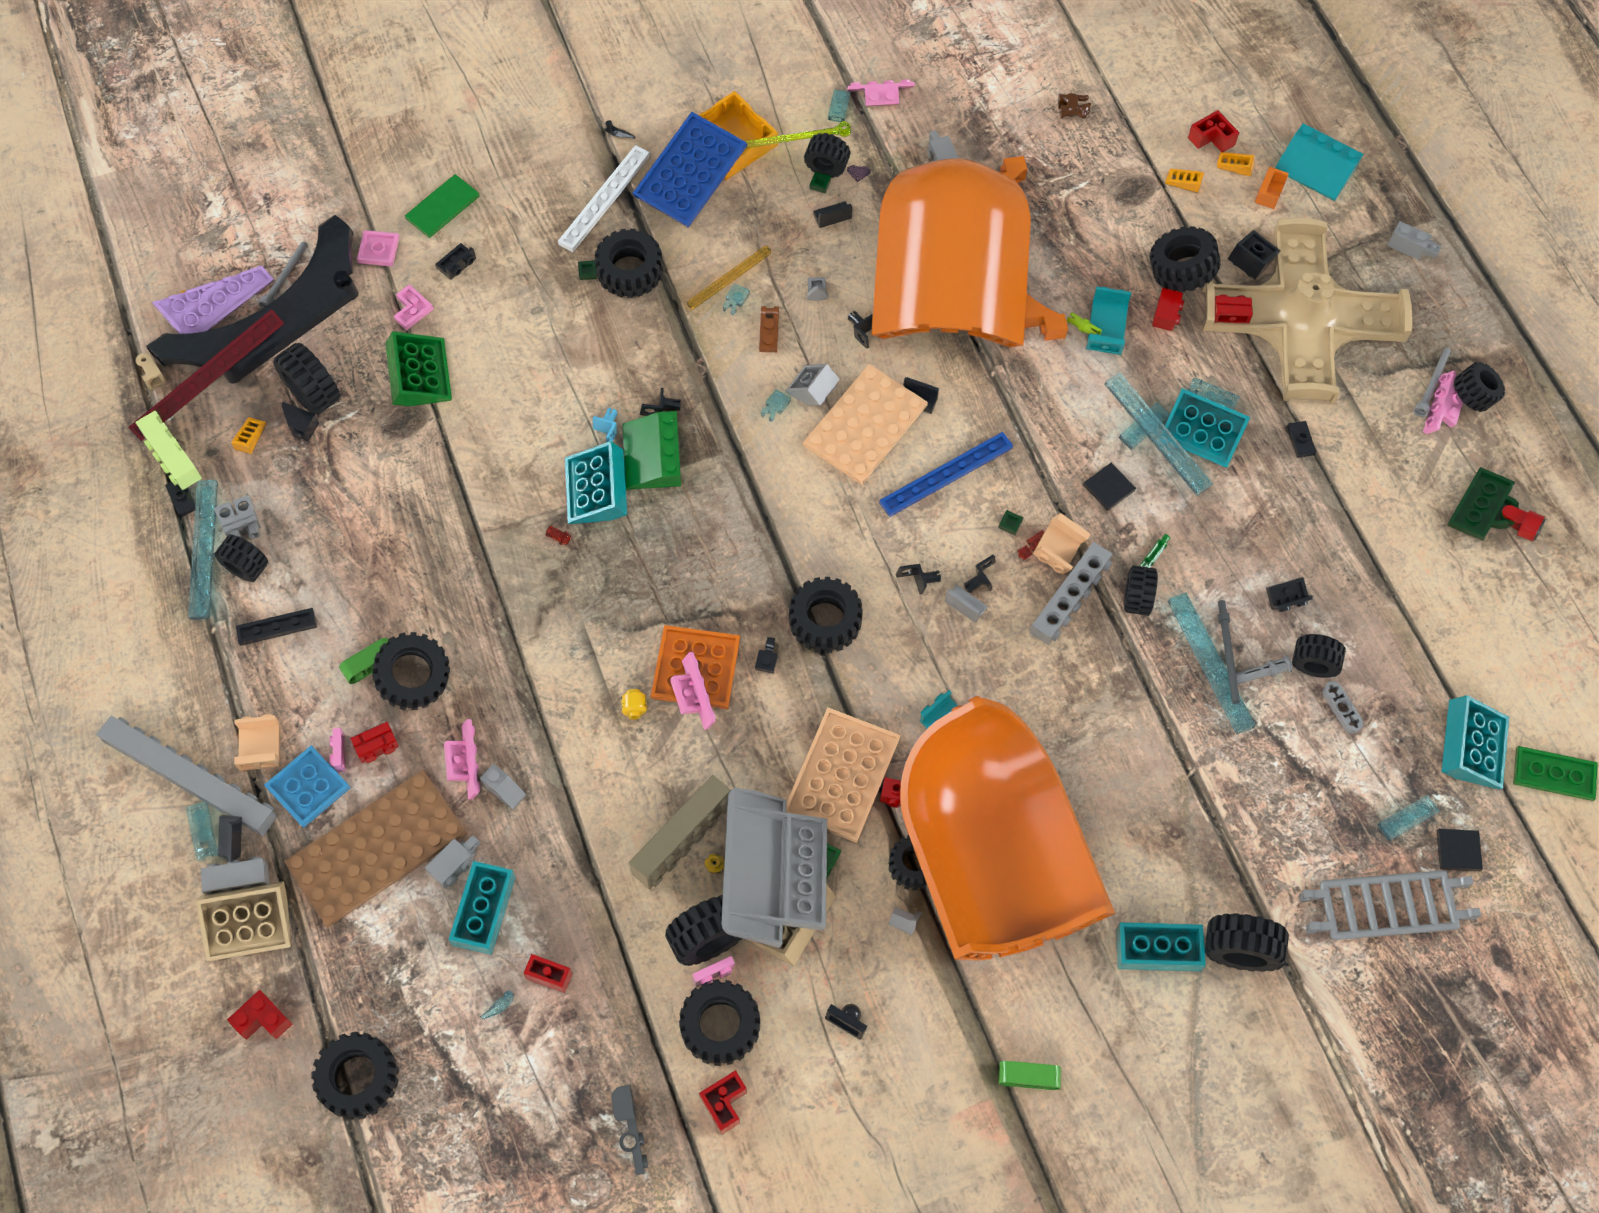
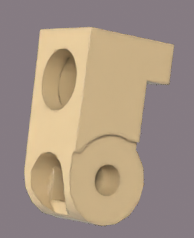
[136,353,166,390]

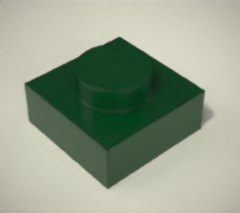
[809,172,831,194]
[578,260,597,280]
[998,510,1024,535]

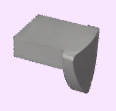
[807,277,828,301]
[889,907,923,935]

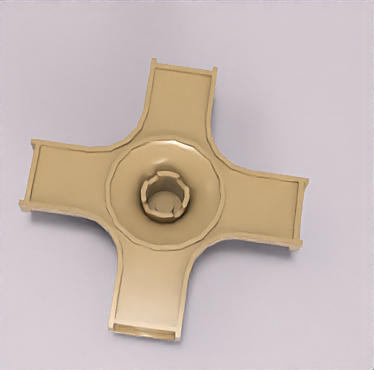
[1202,218,1412,404]

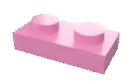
[330,728,345,773]

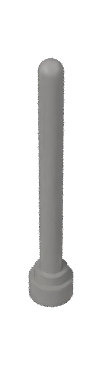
[258,242,307,308]
[1413,348,1451,417]

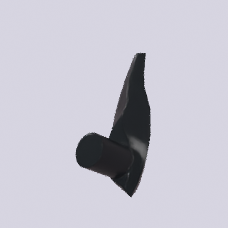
[605,120,635,139]

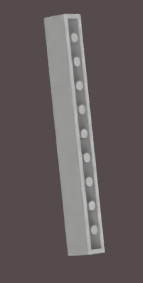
[96,715,277,837]

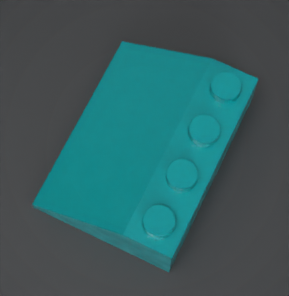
[1275,123,1364,201]
[1159,388,1250,468]
[565,441,627,524]
[1441,695,1509,790]

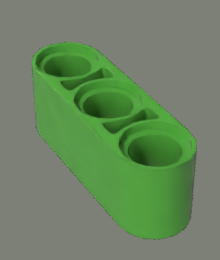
[339,638,388,684]
[999,1061,1061,1090]

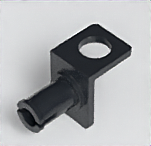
[848,311,873,349]
[640,388,681,416]
[963,554,996,594]
[895,564,941,594]

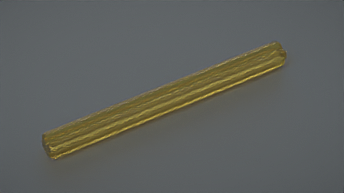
[687,245,771,310]

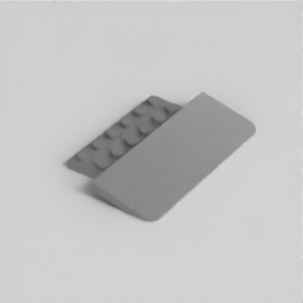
[721,788,827,948]

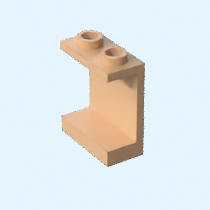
[1033,513,1090,575]
[234,714,280,771]

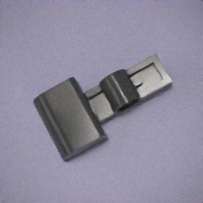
[611,1084,648,1175]

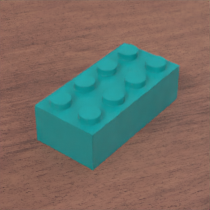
[448,861,516,955]
[1116,922,1206,972]

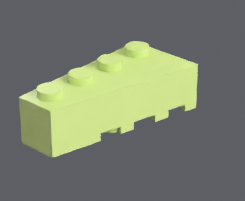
[136,411,202,490]

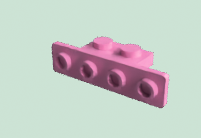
[847,79,915,106]
[1423,370,1463,434]
[670,652,715,730]
[444,719,480,800]

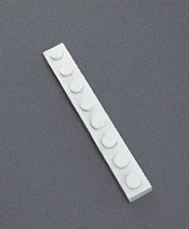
[558,145,650,252]

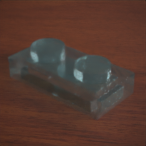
[828,89,851,123]

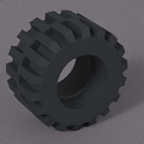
[804,133,851,178]
[1454,362,1505,412]
[214,534,269,582]
[1124,565,1158,616]
[1292,634,1346,678]
[888,835,927,890]

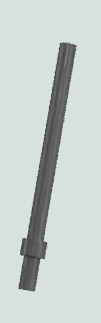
[1218,600,1240,704]

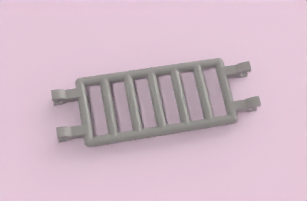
[1299,870,1481,940]

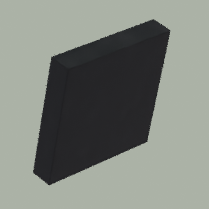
[1083,462,1136,511]
[1437,829,1483,872]

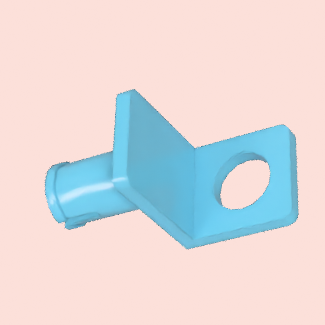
[592,408,618,443]

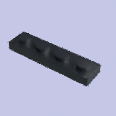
[236,607,317,646]

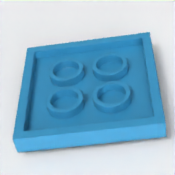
[264,745,351,828]

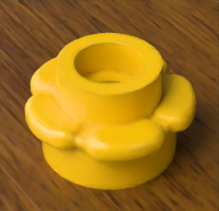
[704,853,724,873]

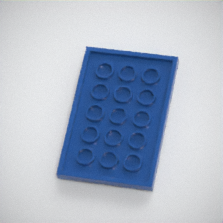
[632,111,747,228]

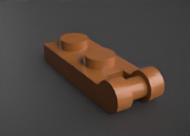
[759,306,779,353]

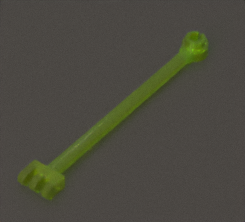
[745,121,851,148]

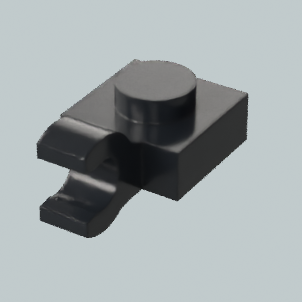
[755,637,778,674]

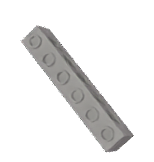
[1029,542,1112,646]

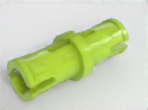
[1067,312,1102,335]

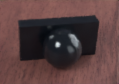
[825,1003,867,1040]

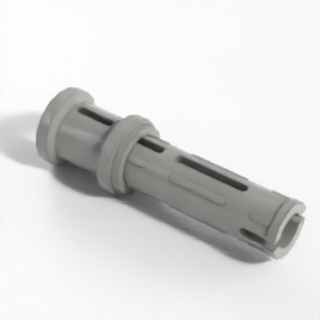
[1236,655,1293,684]

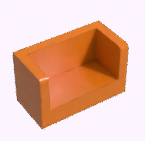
[1255,166,1289,209]

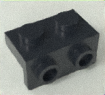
[435,243,476,280]
[1266,577,1313,612]

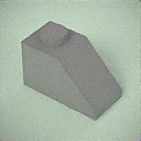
[480,763,526,810]

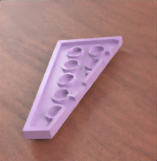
[152,266,274,334]

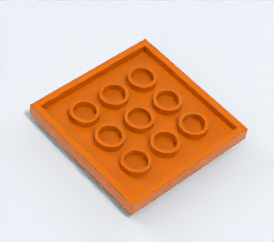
[651,625,741,709]

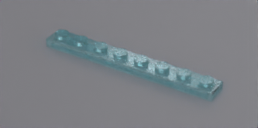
[1104,372,1213,496]
[188,480,218,620]
[1168,593,1256,735]

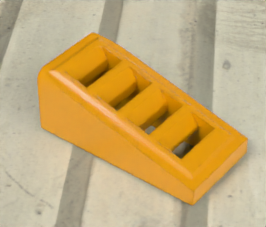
[1217,152,1255,176]
[1165,169,1204,193]
[231,417,266,454]

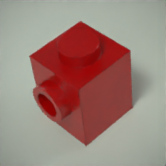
[880,777,901,808]

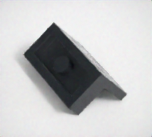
[813,201,852,228]
[903,377,939,414]
[218,815,242,862]

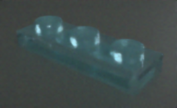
[1119,403,1170,450]
[1377,795,1440,842]

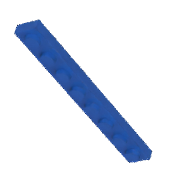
[879,432,1013,517]

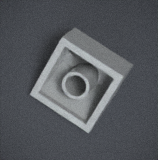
[786,364,839,406]

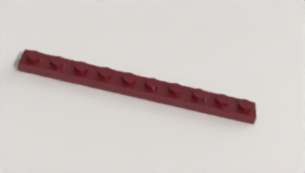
[128,309,285,441]

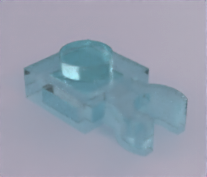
[723,283,750,315]
[761,389,791,422]

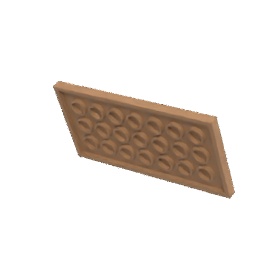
[284,770,467,928]

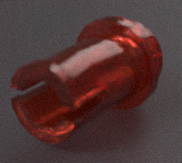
[545,525,571,545]

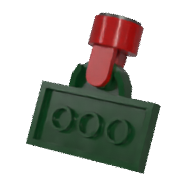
[1447,467,1546,542]

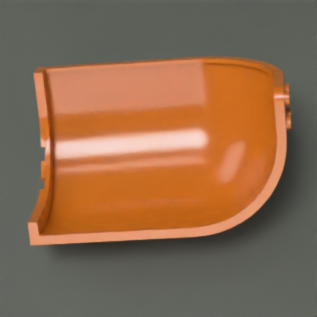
[871,158,1031,348]
[900,696,1115,961]

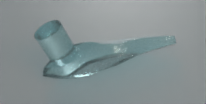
[480,991,515,1019]

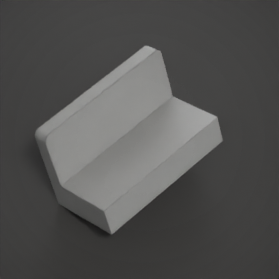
[945,585,987,623]

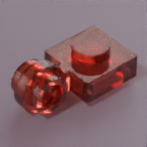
[1017,530,1044,560]

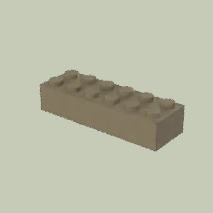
[629,775,731,890]

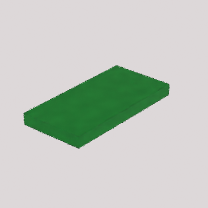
[405,174,480,239]
[1513,746,1598,801]

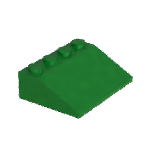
[385,331,452,406]
[623,411,681,490]

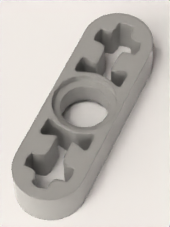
[1322,681,1363,734]

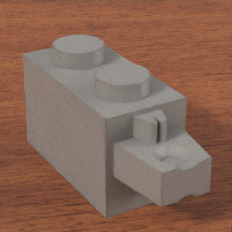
[927,130,959,161]
[1387,221,1442,260]
[425,836,480,889]

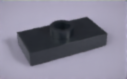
[1287,421,1316,458]
[165,482,198,517]

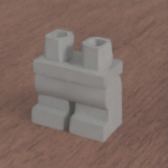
[214,495,261,539]

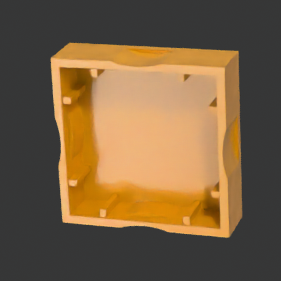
[698,91,778,181]

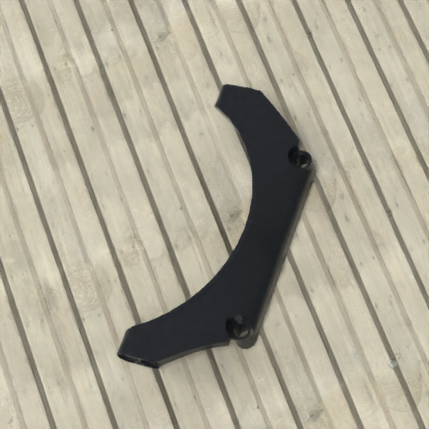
[146,215,359,384]

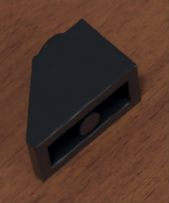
[281,402,319,441]

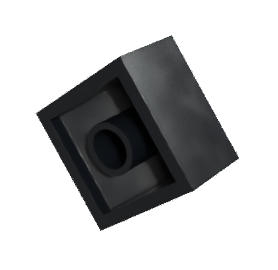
[1228,230,1281,280]

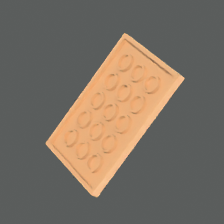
[803,364,928,485]
[786,707,901,843]

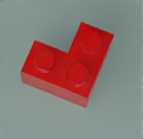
[1188,110,1240,152]
[227,990,293,1040]
[699,1070,747,1135]

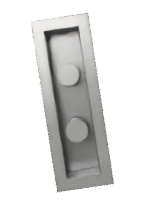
[201,857,269,895]

